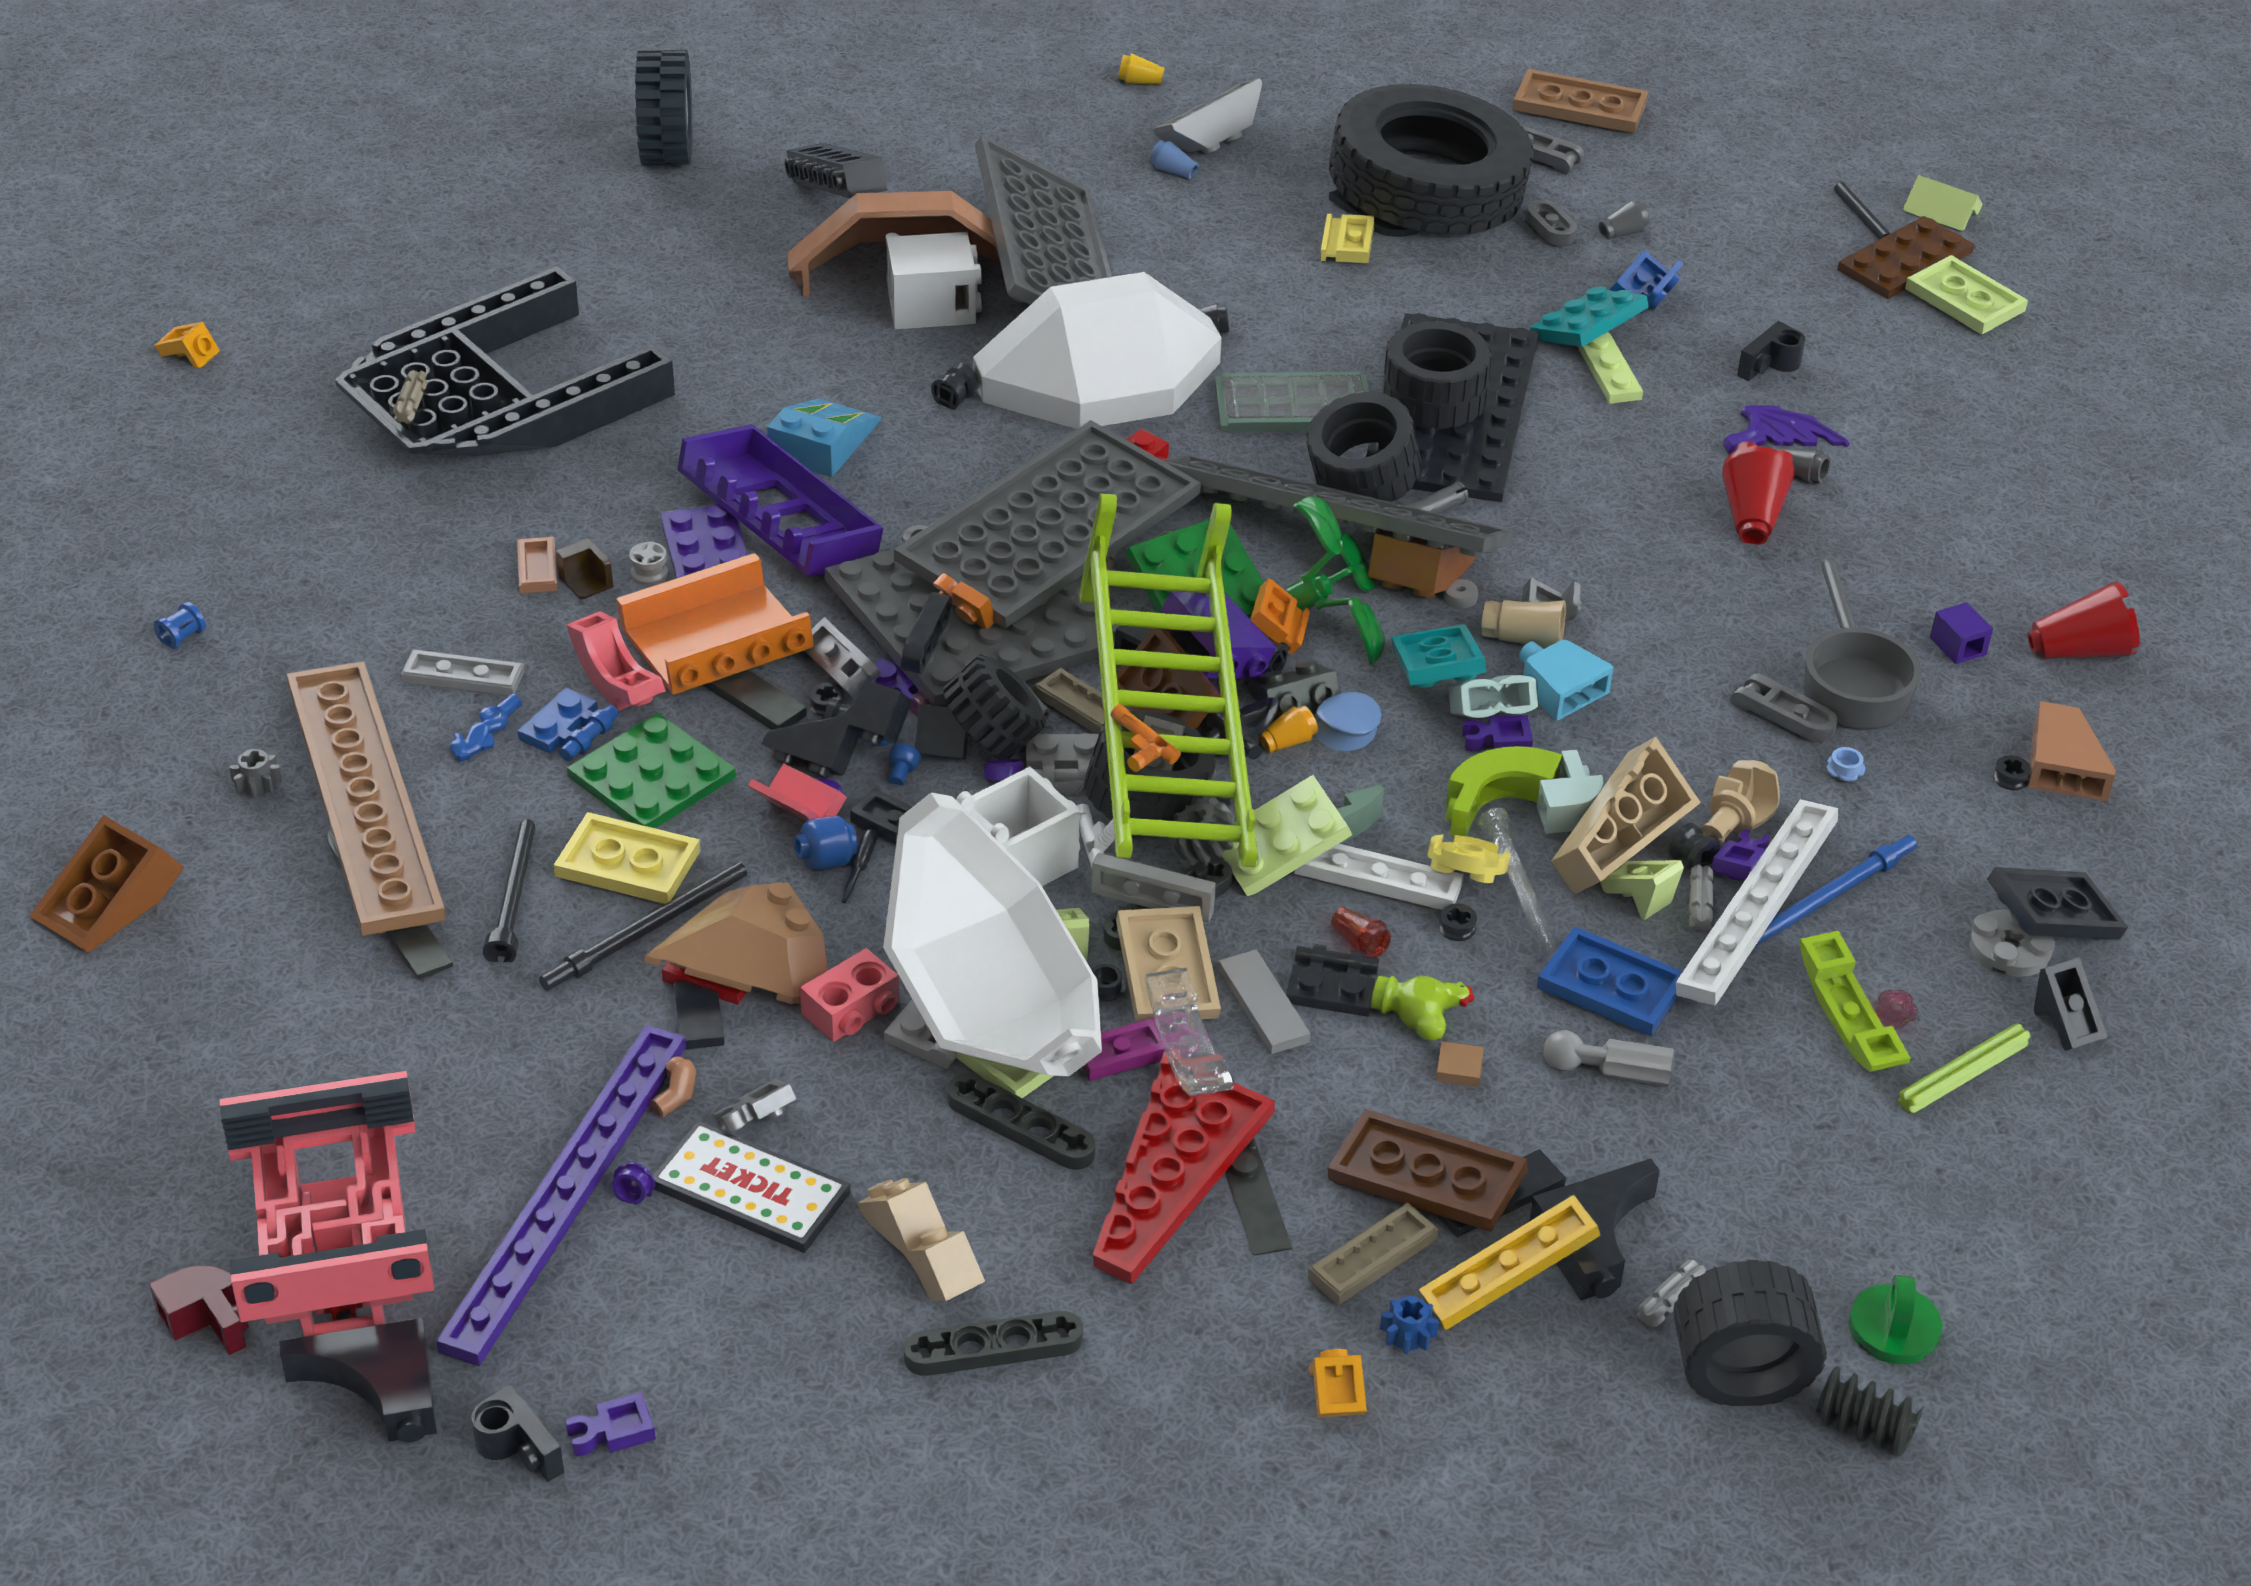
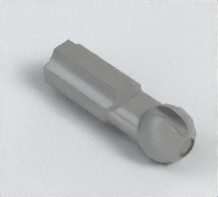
[1543,1030,1674,1087]

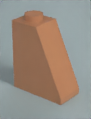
[2028,701,2116,802]

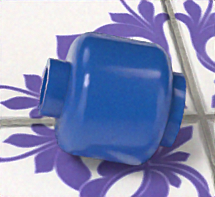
[794,816,857,871]

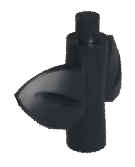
[1198,697,1279,760]

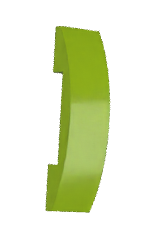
[1799,931,1911,1072]

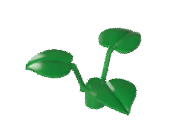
[1287,496,1385,665]

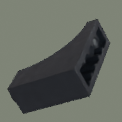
[1529,1158,1660,1301]
[279,1318,437,1442]

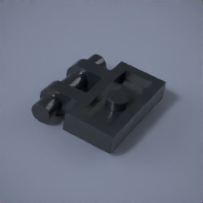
[1286,944,1380,1017]

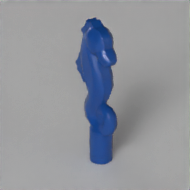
[450,693,522,762]

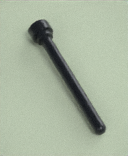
[483,819,535,963]

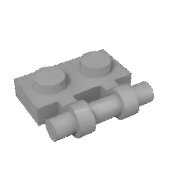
[1026,733,1099,788]

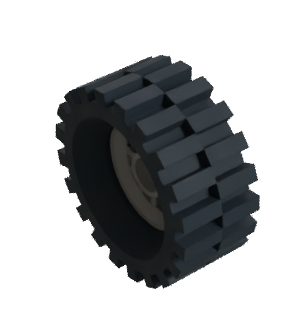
[635,50,693,165]

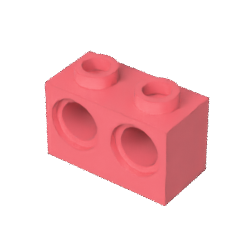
[800,948,899,1042]

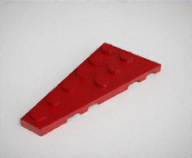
[1093,1052,1275,1285]

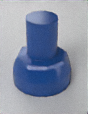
[888,743,921,785]

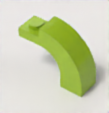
[1446,746,1563,836]

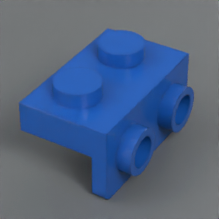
[1610,250,1684,313]

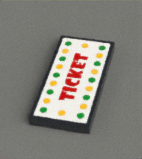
[653,1121,851,1253]

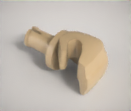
[1701,760,1780,845]

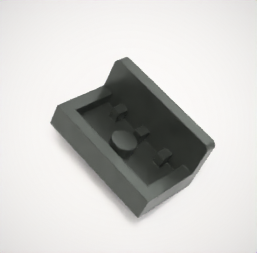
[1248,661,1340,723]

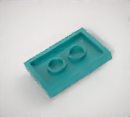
[1529,286,1649,347]
[1391,624,1487,688]

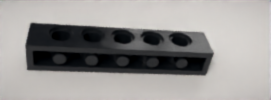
[784,143,887,198]

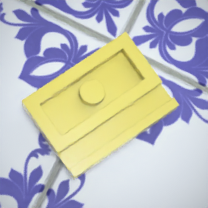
[1321,214,1374,263]

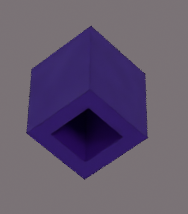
[1930,602,1993,664]

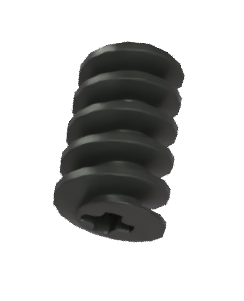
[1816,1365,1924,1457]

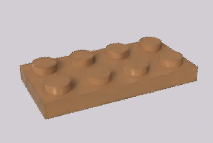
[1513,69,1649,133]

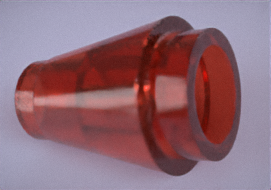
[1331,907,1391,958]

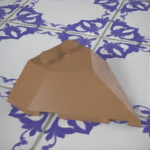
[643,882,828,1004]

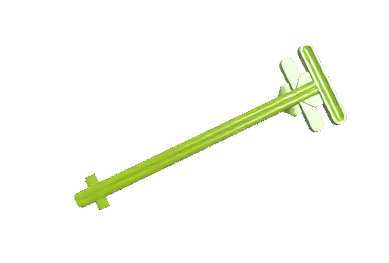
[1080,493,1258,867]

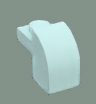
[1537,750,1603,834]

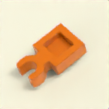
[933,573,994,630]

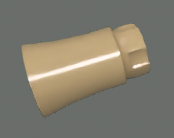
[1481,600,1566,649]

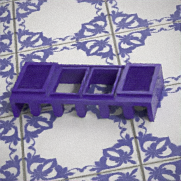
[677,424,883,577]

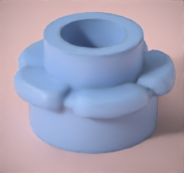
[1826,747,1865,782]

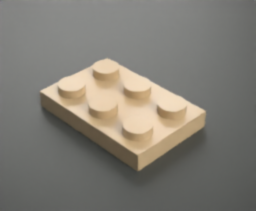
[1116,906,1221,1022]

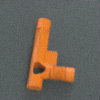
[1110,704,1181,772]

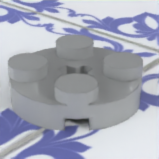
[1969,909,2055,977]

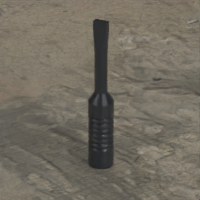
[842,829,879,904]

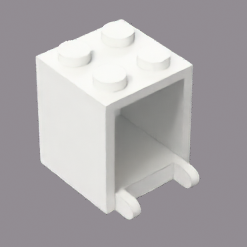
[885,232,982,329]
[956,767,1081,886]

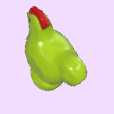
[1371,975,1475,1041]

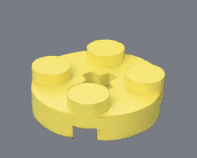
[1428,835,1511,883]

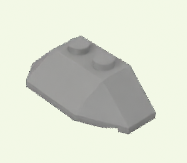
[1153,78,1262,154]

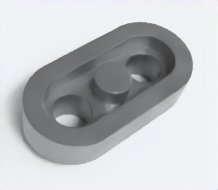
[1526,200,1577,246]

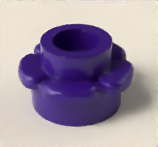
[612,1162,656,1205]

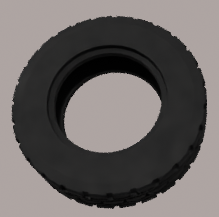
[1329,84,1534,234]

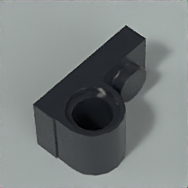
[1737,321,1805,381]
[471,1384,564,1482]

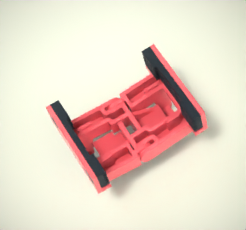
[220,1071,434,1337]

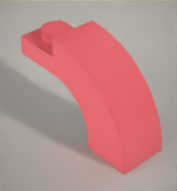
[566,611,665,711]

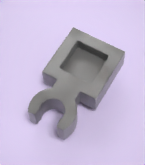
[713,1079,796,1133]

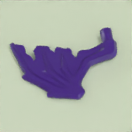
[1723,405,1850,455]

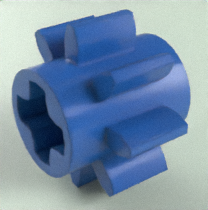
[1380,1295,1439,1354]

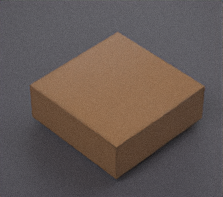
[1436,1041,1484,1087]

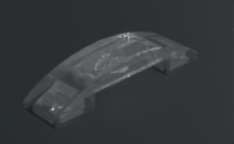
[1145,968,1233,1096]

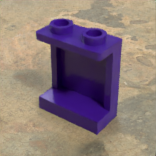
[1160,591,1276,678]

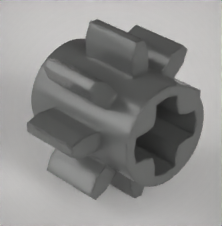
[229,749,282,798]

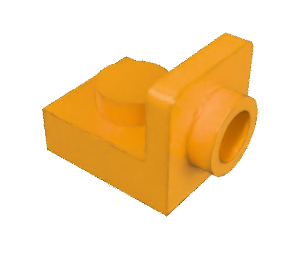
[154,321,219,368]
[1309,1349,1367,1418]

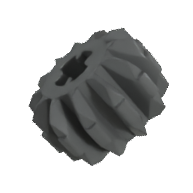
[1169,797,1237,865]

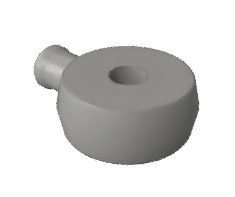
[1442,579,1479,609]

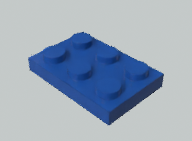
[1537,926,1683,1036]

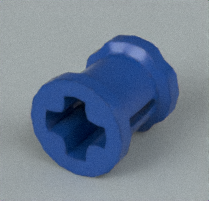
[154,602,206,649]

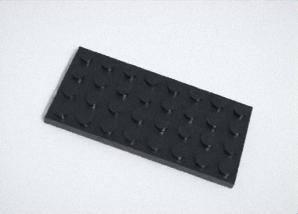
[1365,313,1539,503]

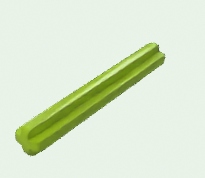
[1898,1024,2031,1114]

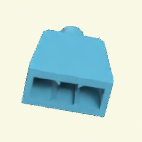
[1519,640,1614,721]

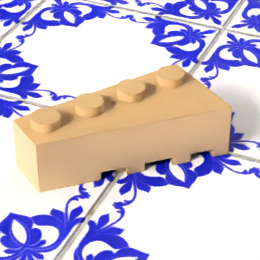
[1551,737,1701,894]

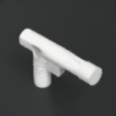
[1077,804,1115,867]

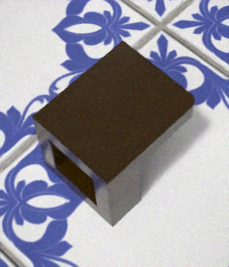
[556,538,614,600]

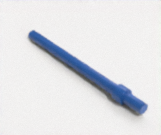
[1755,835,1917,947]

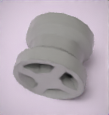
[629,542,668,586]

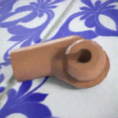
[649,1056,697,1118]

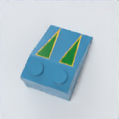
[767,398,881,477]

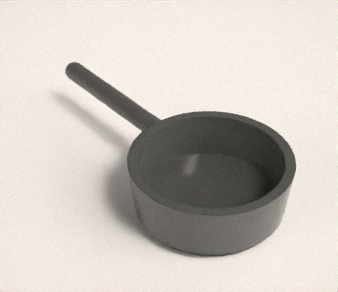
[1804,559,1922,728]

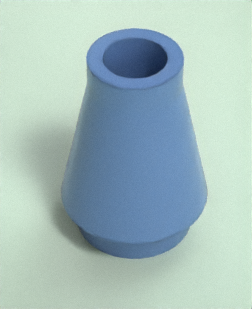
[1149,140,1199,180]

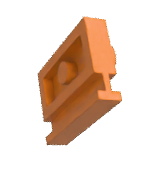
[1250,578,1310,655]

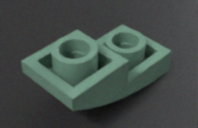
[1337,784,1384,844]

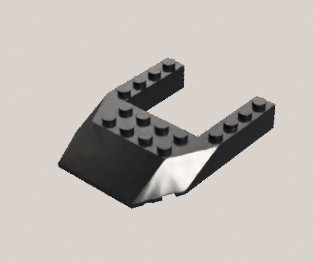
[335,266,675,456]

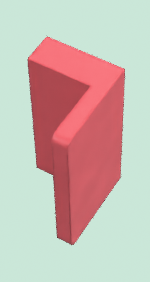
[747,763,847,821]

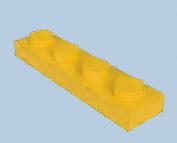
[1419,1195,1601,1331]

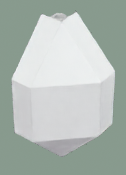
[973,272,1222,429]
[883,792,1102,1076]

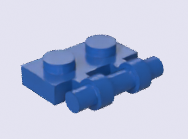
[518,687,619,761]

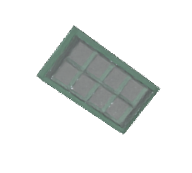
[1215,372,1369,432]

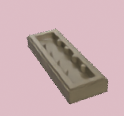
[1034,668,1131,734]
[1307,1202,1439,1306]

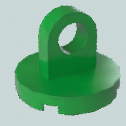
[1848,1275,1943,1365]

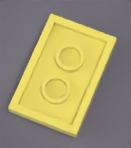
[554,812,701,904]

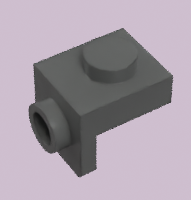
[1522,578,1582,622]

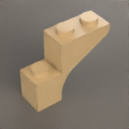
[856,1178,985,1301]

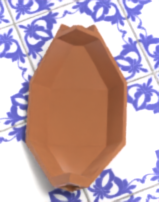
[788,191,1001,297]

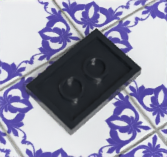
[1987,867,2128,939]

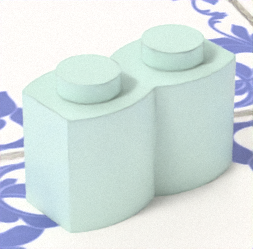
[1448,675,1538,718]

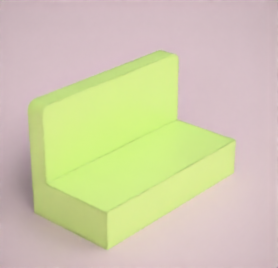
[1903,175,1983,231]

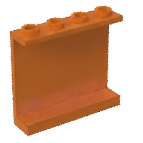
[616,553,814,695]

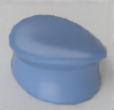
[1316,692,1382,751]

